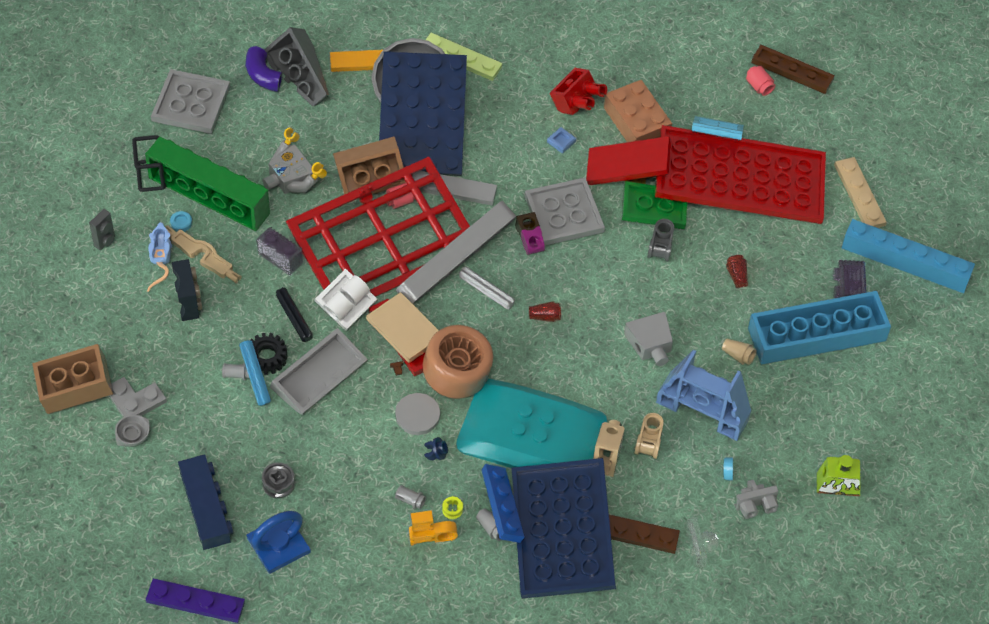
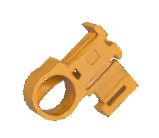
[409,510,458,545]

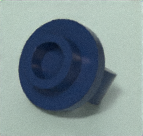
[424,437,448,461]

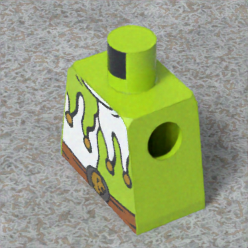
[817,455,860,497]

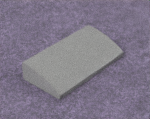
[270,328,368,415]

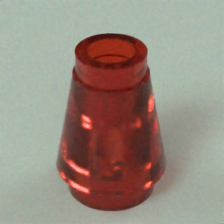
[726,255,748,288]
[529,301,561,322]

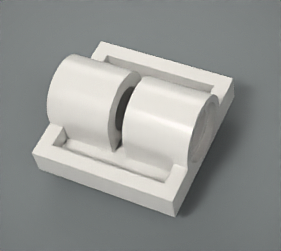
[315,269,377,331]

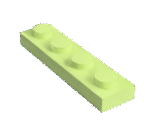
[426,33,502,81]

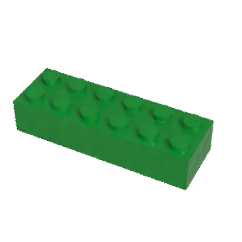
[145,136,270,231]

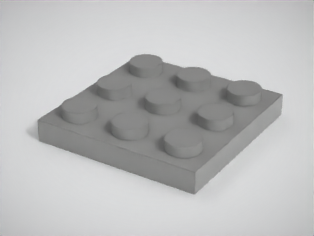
[151,69,230,134]
[524,178,605,246]

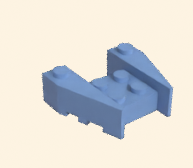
[656,350,751,441]

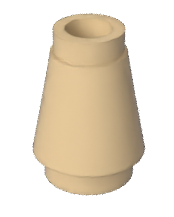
[722,338,757,365]

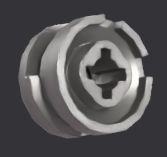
[262,462,295,498]

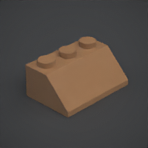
[333,137,405,194]

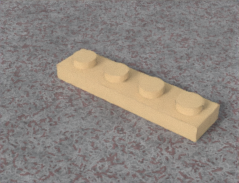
[834,157,887,228]

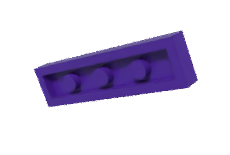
[146,578,245,623]

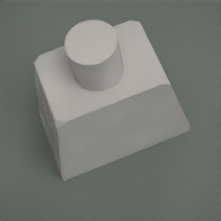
[624,312,673,366]

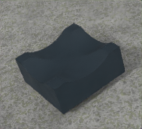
[171,259,202,321]

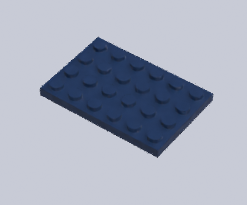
[379,52,467,176]
[512,458,616,599]

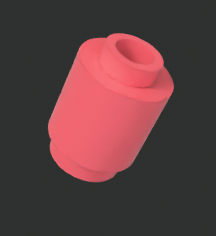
[746,66,775,96]
[386,182,415,209]

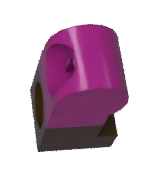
[515,212,545,255]

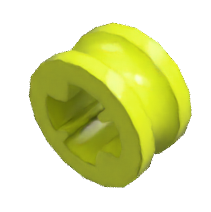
[442,496,463,519]

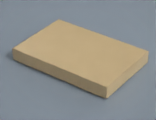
[366,292,439,363]

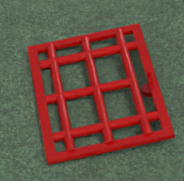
[286,157,470,297]

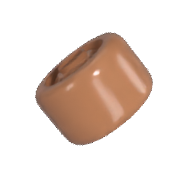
[423,325,493,399]

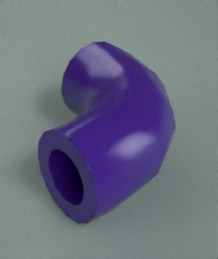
[245,46,282,92]

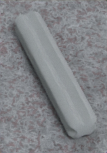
[459,267,515,309]

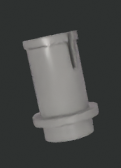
[222,363,250,381]
[395,485,426,509]

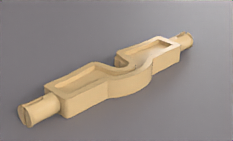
[166,225,242,283]

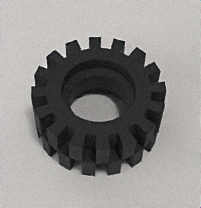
[251,333,287,375]

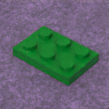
[622,181,687,229]

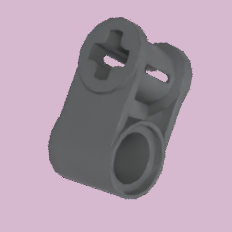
[647,219,674,262]

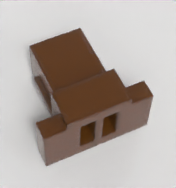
[390,361,403,376]

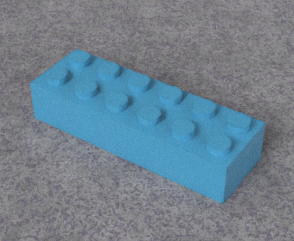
[748,291,891,365]

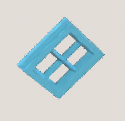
[692,116,744,140]

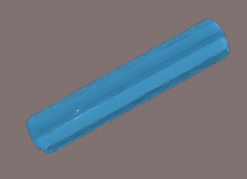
[239,340,271,406]

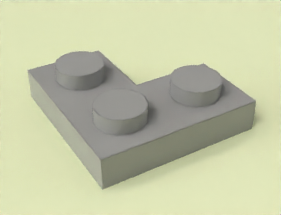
[109,377,167,417]

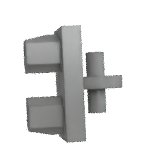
[734,479,778,519]

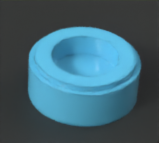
[170,211,192,232]
[724,457,733,480]

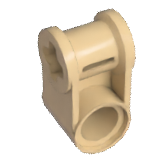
[634,413,663,459]

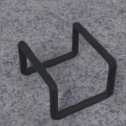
[132,135,166,192]

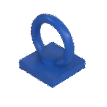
[246,511,311,574]

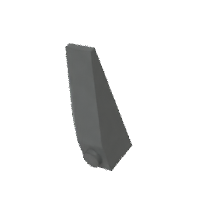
[264,27,329,106]

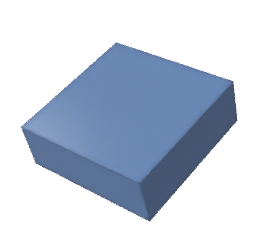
[547,127,576,154]

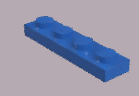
[482,464,524,543]

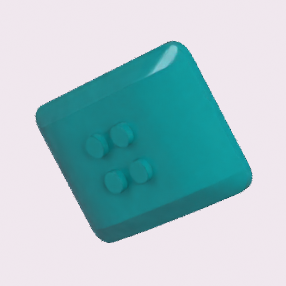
[456,379,607,468]

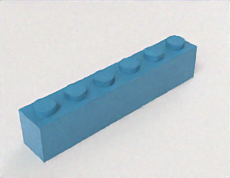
[842,219,975,293]

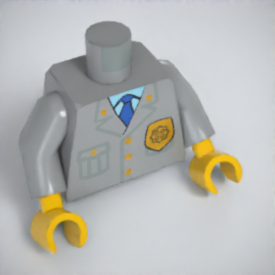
[262,127,327,194]

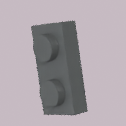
[89,209,115,251]

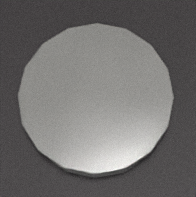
[395,393,440,435]

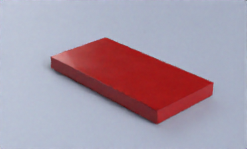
[586,136,671,185]

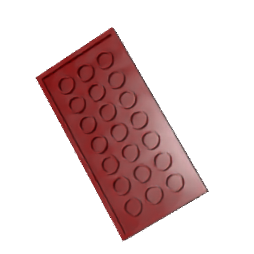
[655,125,826,224]

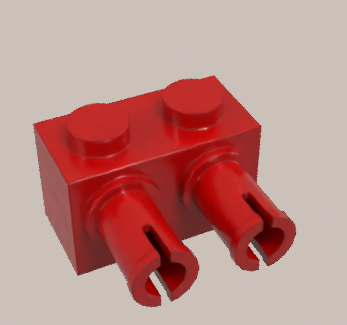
[550,68,607,115]

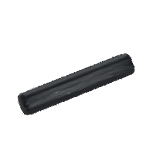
[276,287,313,342]

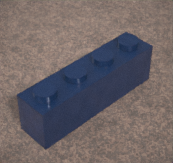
[178,454,233,550]

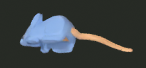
[147,222,172,292]

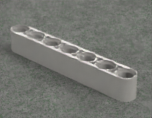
[395,201,516,304]

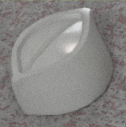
[115,414,151,447]

